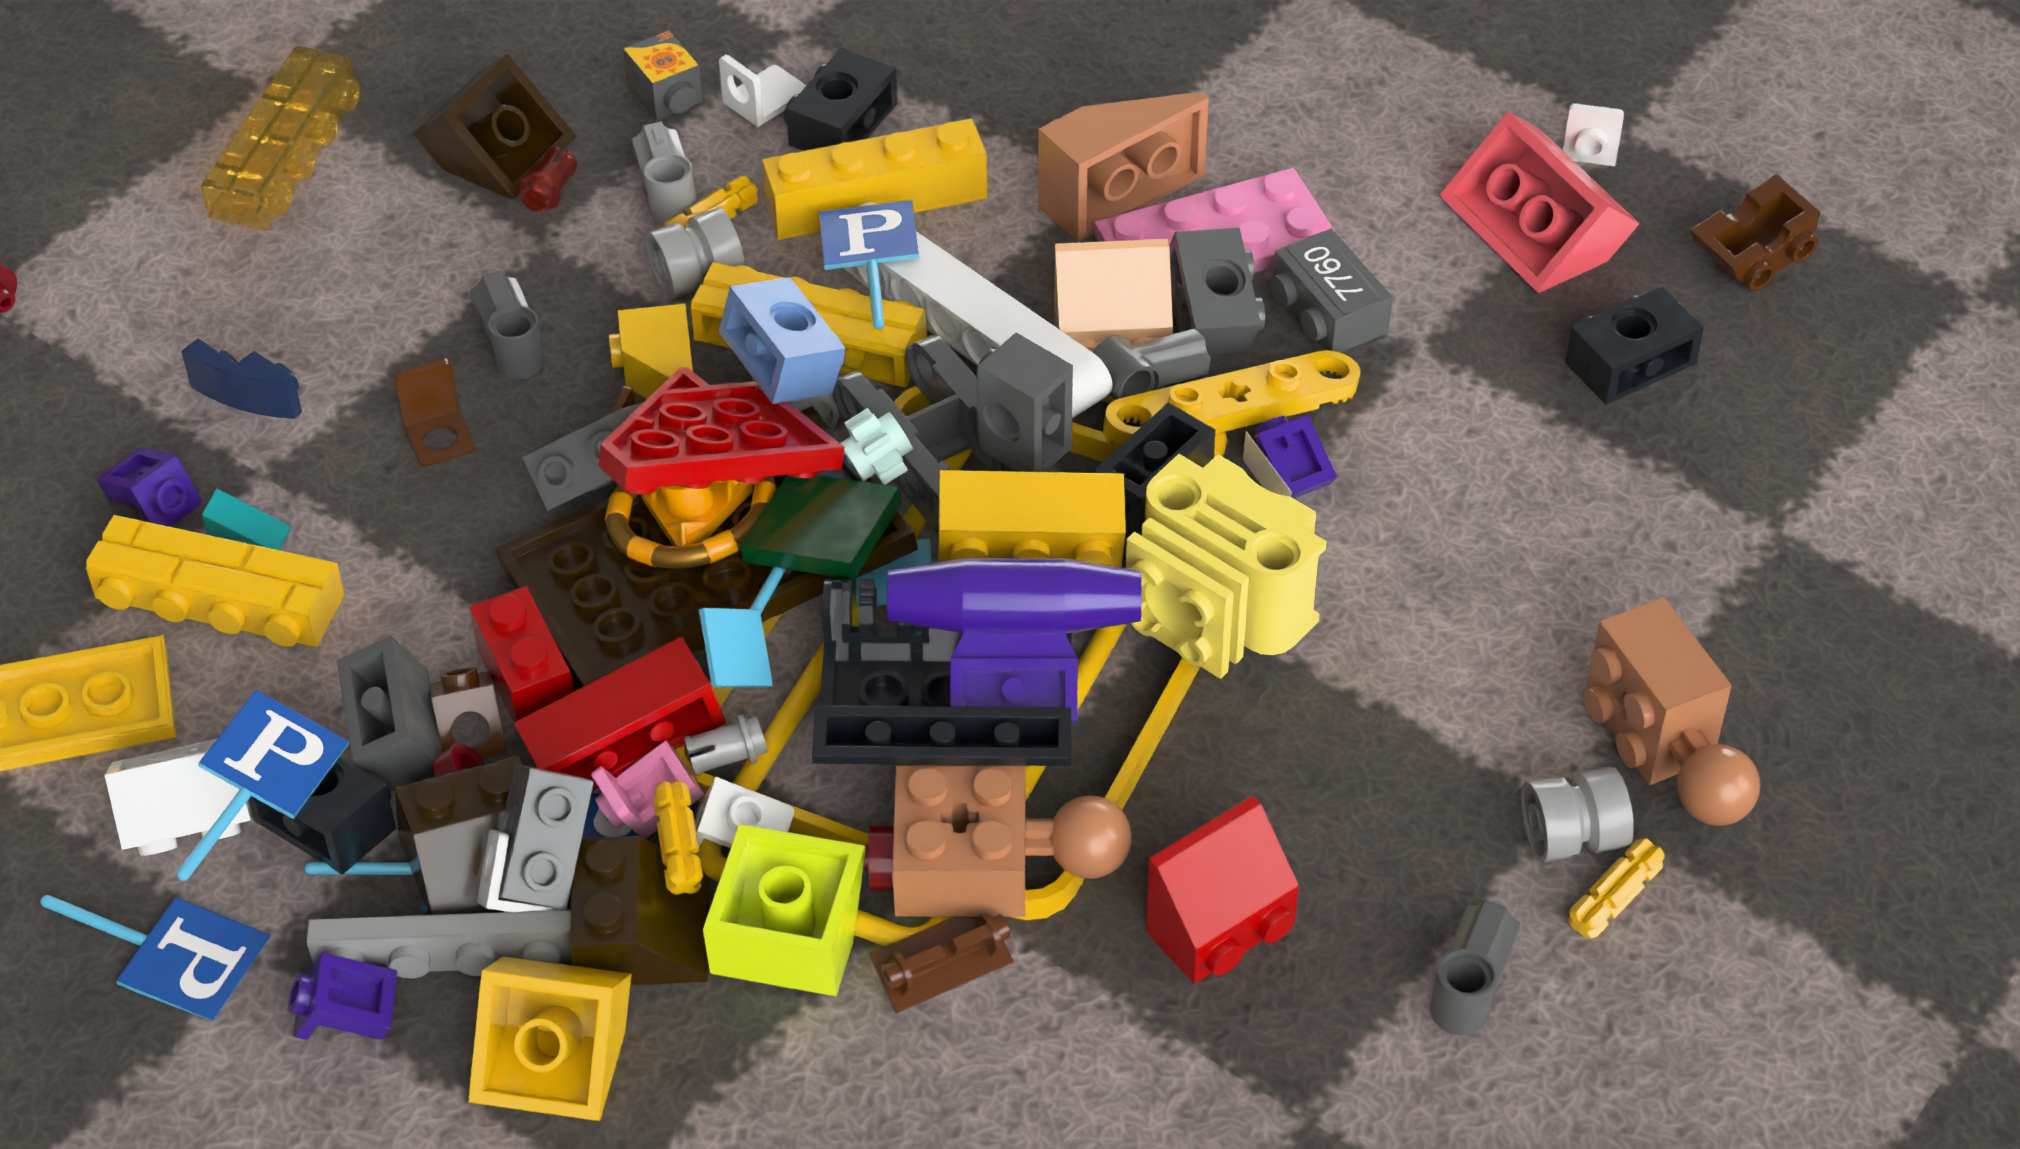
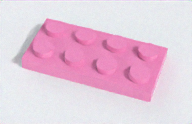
[1094,168,1334,273]

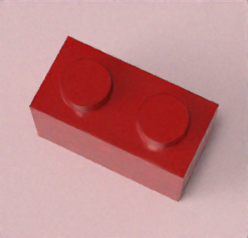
[469,586,574,723]

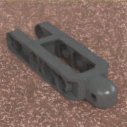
[832,334,1060,534]

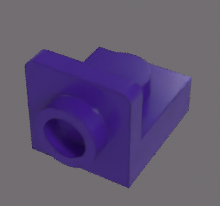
[1243,415,1337,498]
[96,446,201,527]
[288,952,397,1040]

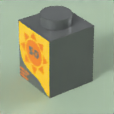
[623,30,703,121]

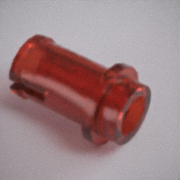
[520,147,578,212]

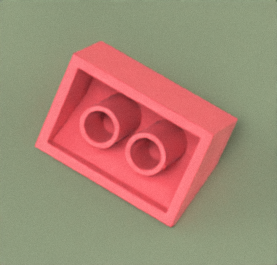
[1439,111,1640,293]

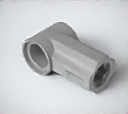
[632,122,697,224]

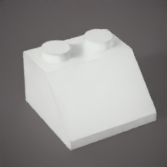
[105,738,251,856]

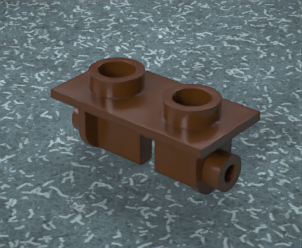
[869,913,1014,1014]

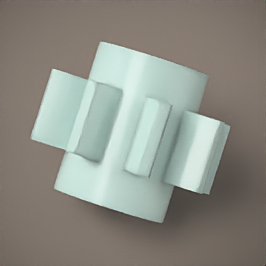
[840,408,913,485]

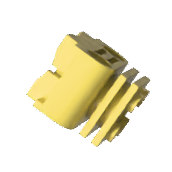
[1126,454,1327,679]

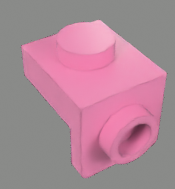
[591,740,705,839]

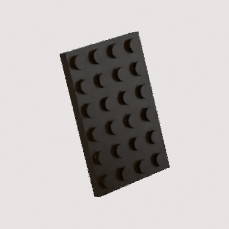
[495,406,918,688]

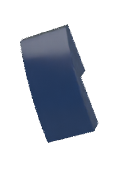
[181,338,302,419]

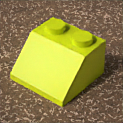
[703,824,866,997]

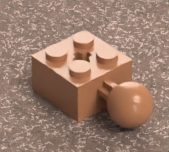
[1583,597,1760,826]
[892,765,1132,917]

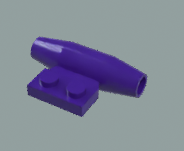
[887,558,1142,723]

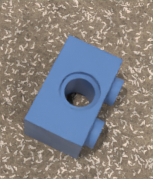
[718,277,846,404]

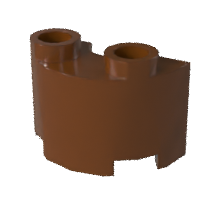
[1690,173,1821,291]

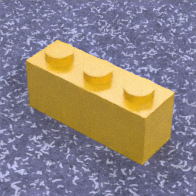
[938,470,1126,568]

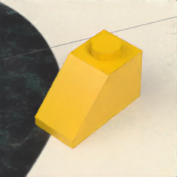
[609,304,693,399]

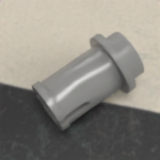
[684,714,768,776]

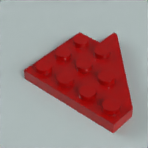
[598,367,845,494]

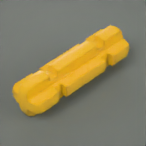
[664,176,758,229]
[653,780,703,895]
[1568,838,1665,939]

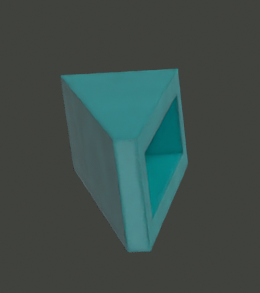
[202,488,291,551]

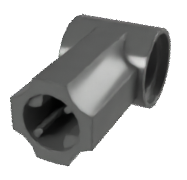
[470,271,544,380]
[1093,328,1211,400]
[1430,900,1520,1036]

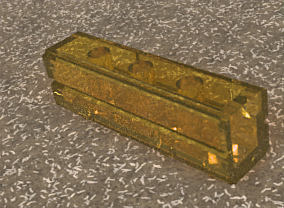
[200,45,360,231]

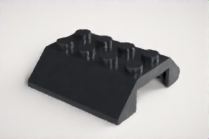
[812,579,1072,766]

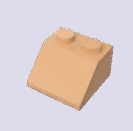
[1054,239,1173,352]

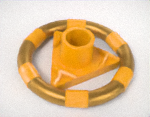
[605,476,777,568]

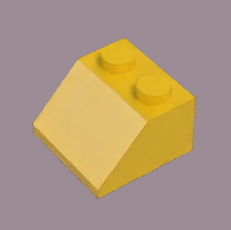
[468,956,631,1121]

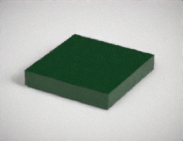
[740,475,902,580]

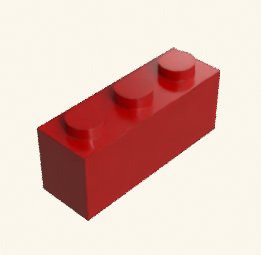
[514,637,727,793]

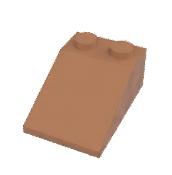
[1038,92,1209,242]

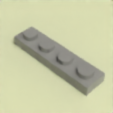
[307,910,573,979]

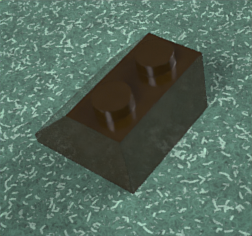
[413,54,576,200]
[395,756,522,915]
[570,836,709,985]

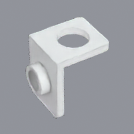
[719,55,807,127]
[1563,104,1624,166]
[694,777,794,848]
[477,829,571,913]

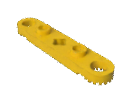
[1103,350,1360,448]

